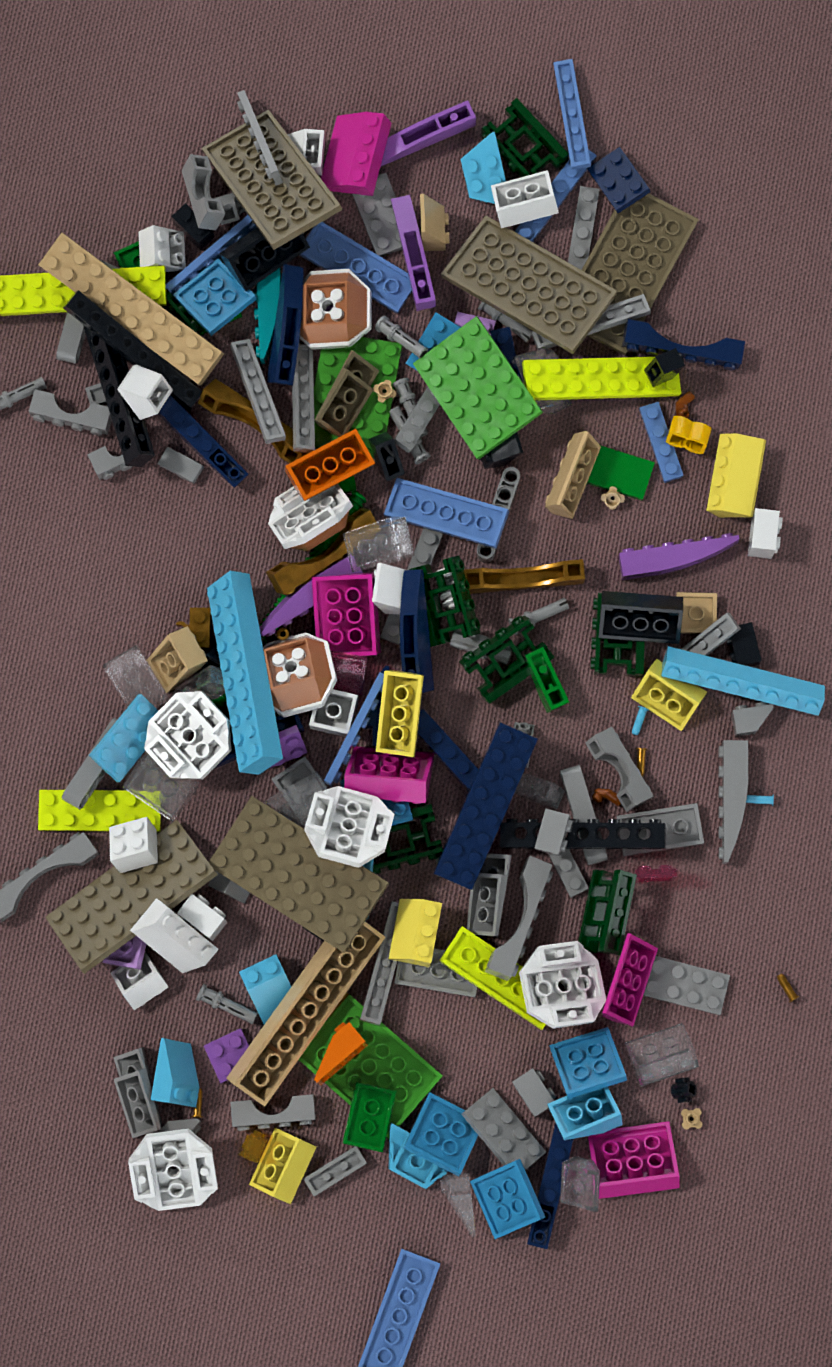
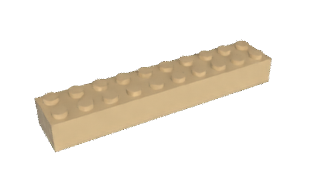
[38,233,224,386]
[226,922,386,1106]

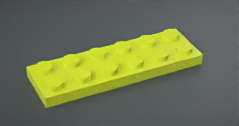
[38,790,162,832]
[439,926,546,1030]

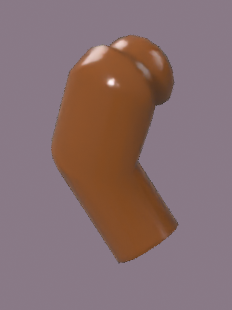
[675,391,695,418]
[592,788,621,806]

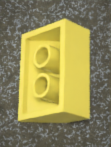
[631,659,707,731]
[388,899,442,967]
[249,1128,316,1204]

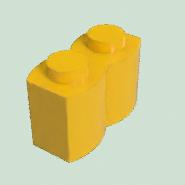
[665,416,712,454]

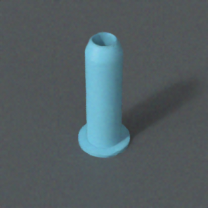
[632,706,649,735]
[746,794,774,806]

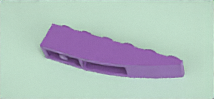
[381,100,476,166]
[391,195,436,311]
[618,533,739,580]
[259,554,363,637]

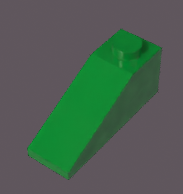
[525,647,569,713]

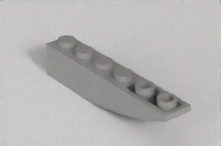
[718,740,748,864]

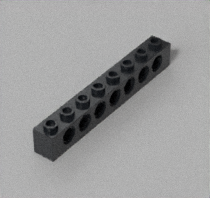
[63,290,202,409]
[84,327,155,467]
[500,819,666,849]

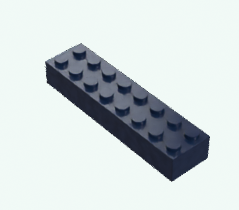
[434,721,538,890]

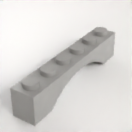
[0,832,100,923]
[485,856,553,981]

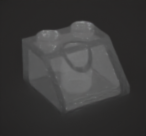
[560,1156,600,1212]

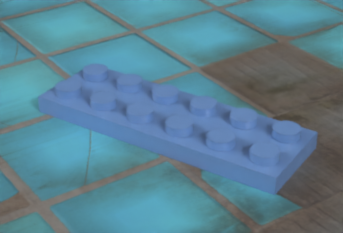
[300,222,412,314]
[384,478,509,548]
[358,1249,441,1367]

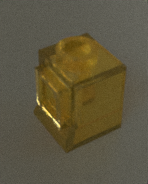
[238,1130,268,1163]

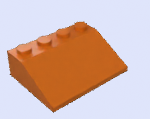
[314,1022,368,1086]

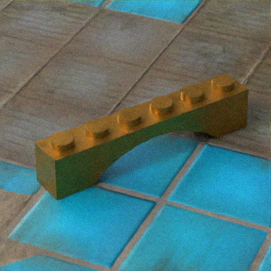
[198,378,308,463]
[266,508,381,595]
[464,559,585,594]

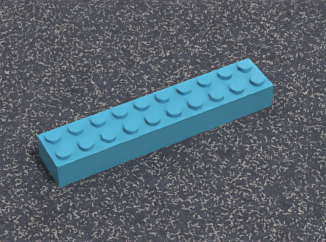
[207,571,283,775]

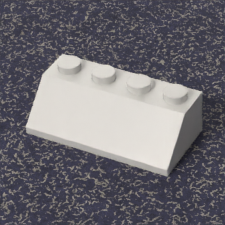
[130,898,218,973]

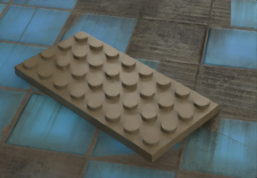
[202,109,342,250]
[582,194,699,355]
[441,215,617,354]
[209,796,389,953]
[45,820,218,974]

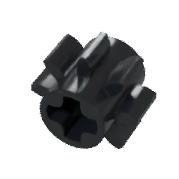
[671,1077,697,1103]

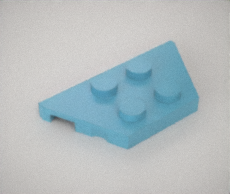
[461,132,506,204]
[388,1123,448,1189]

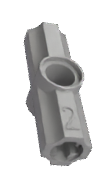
[450,629,512,665]

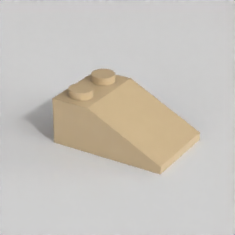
[420,194,449,251]
[147,626,208,693]

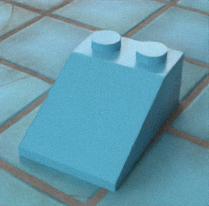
[239,954,292,1024]
[151,1038,199,1108]
[547,1087,623,1140]

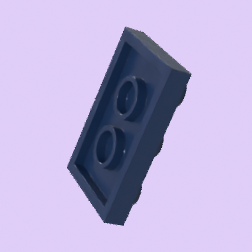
[587,147,651,213]

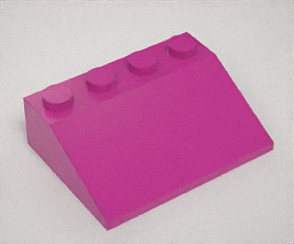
[321,112,392,196]
[312,572,381,657]
[344,746,434,804]
[602,933,658,1027]
[588,1121,680,1199]

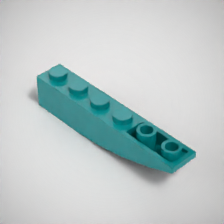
[253,268,281,364]

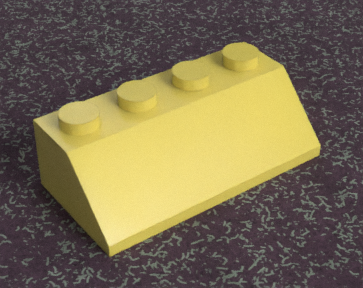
[706,433,766,518]
[376,670,424,757]

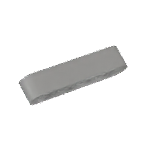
[56,312,86,364]
[477,467,520,563]
[62,718,118,810]
[560,765,608,866]

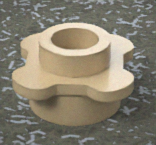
[373,380,396,403]
[601,486,625,510]
[681,1108,702,1130]

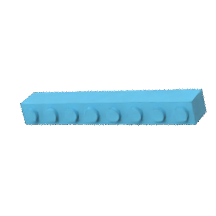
[661,646,825,716]

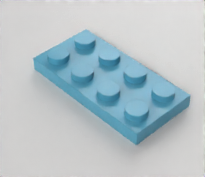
[89,694,158,782]

